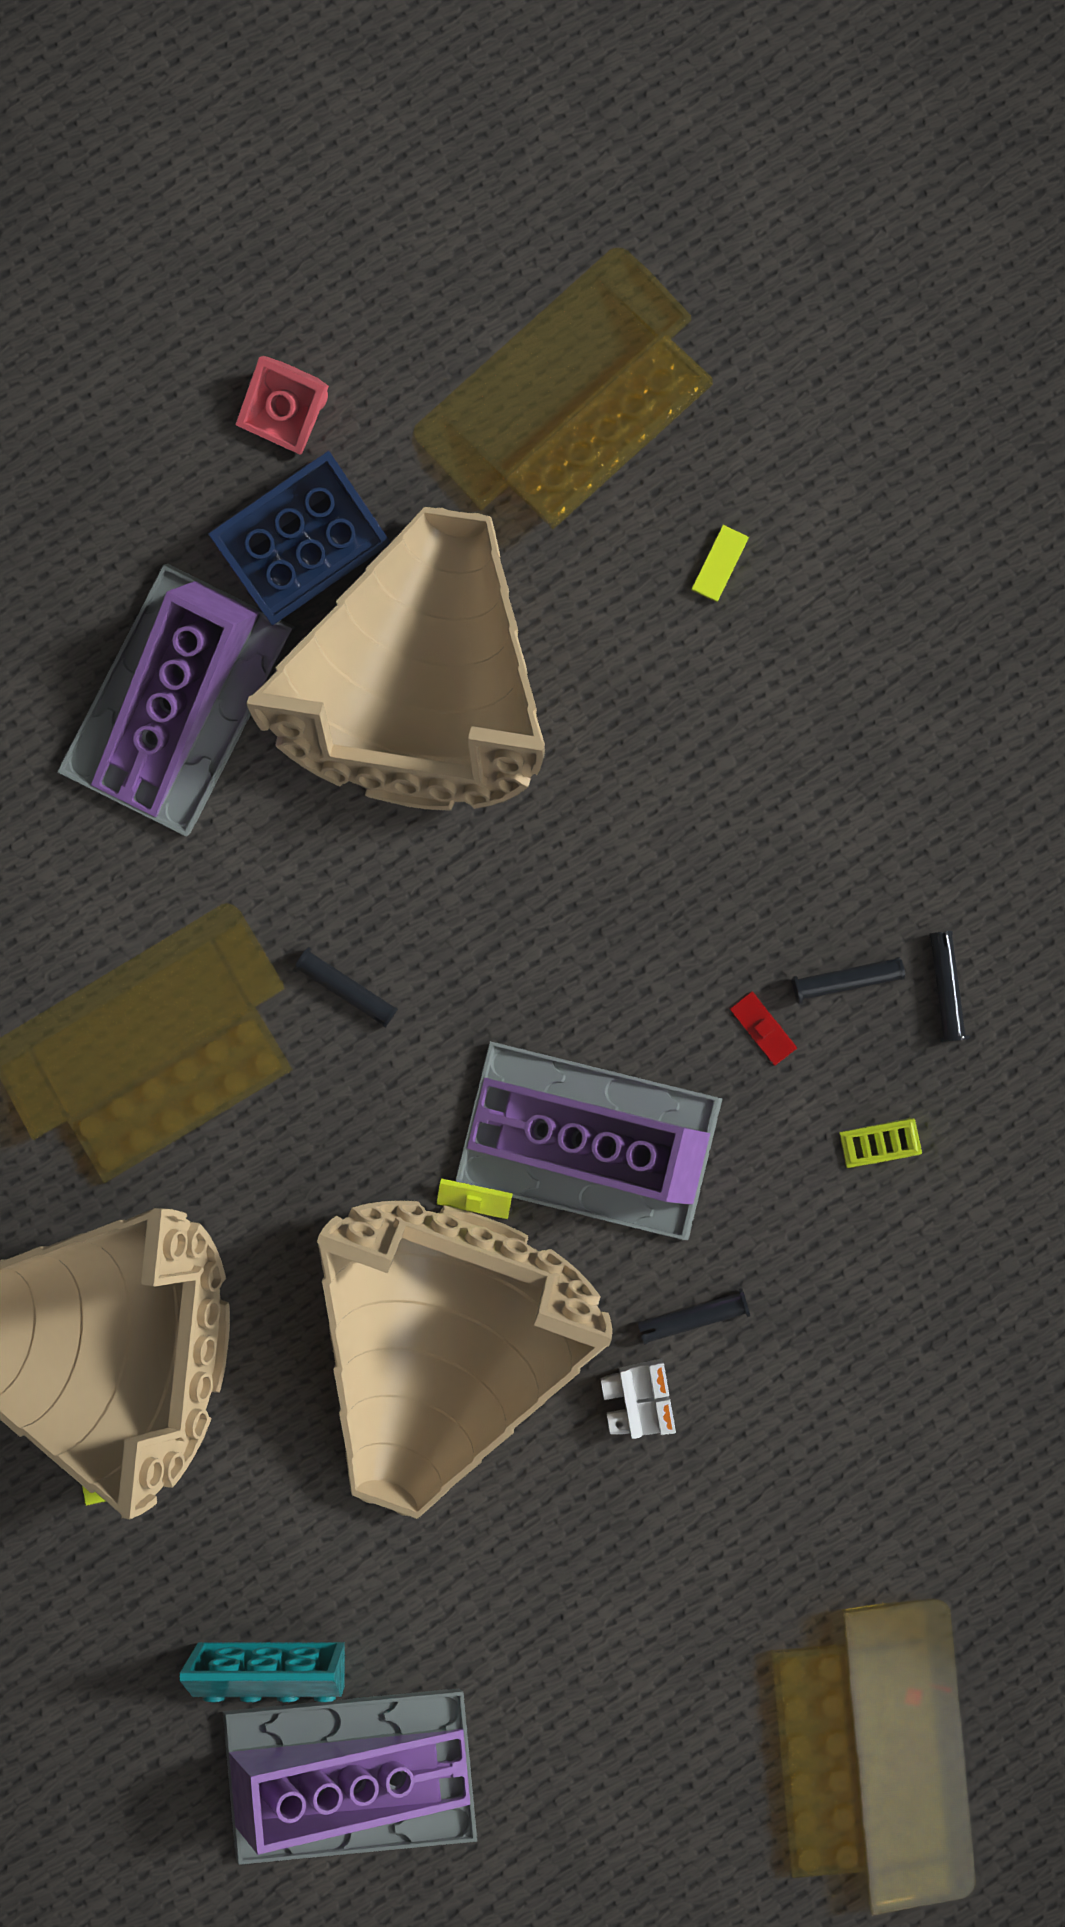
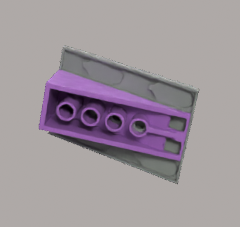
[58,564,295,836]
[456,1041,722,1240]
[223,1689,477,1865]

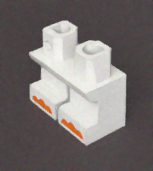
[601,1358,676,1439]

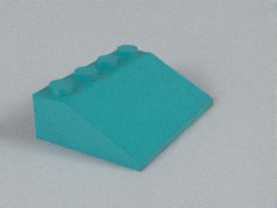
[180,1642,345,1702]

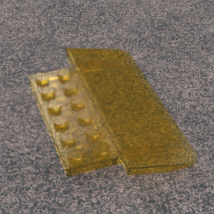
[414,248,713,529]
[0,903,293,1183]
[771,1599,976,1915]

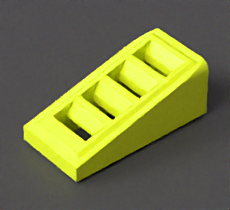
[839,1118,922,1168]

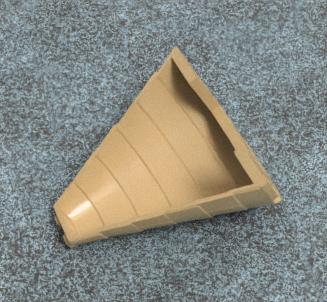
[246,507,545,810]
[317,1201,612,1519]
[0,1208,230,1520]

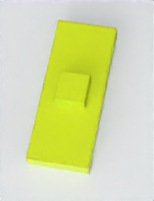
[692,525,749,602]
[437,1179,513,1219]

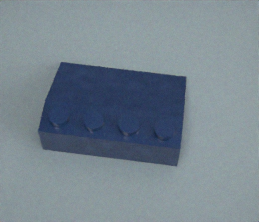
[208,450,391,626]

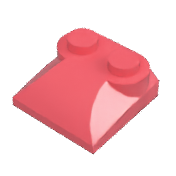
[235,356,329,455]

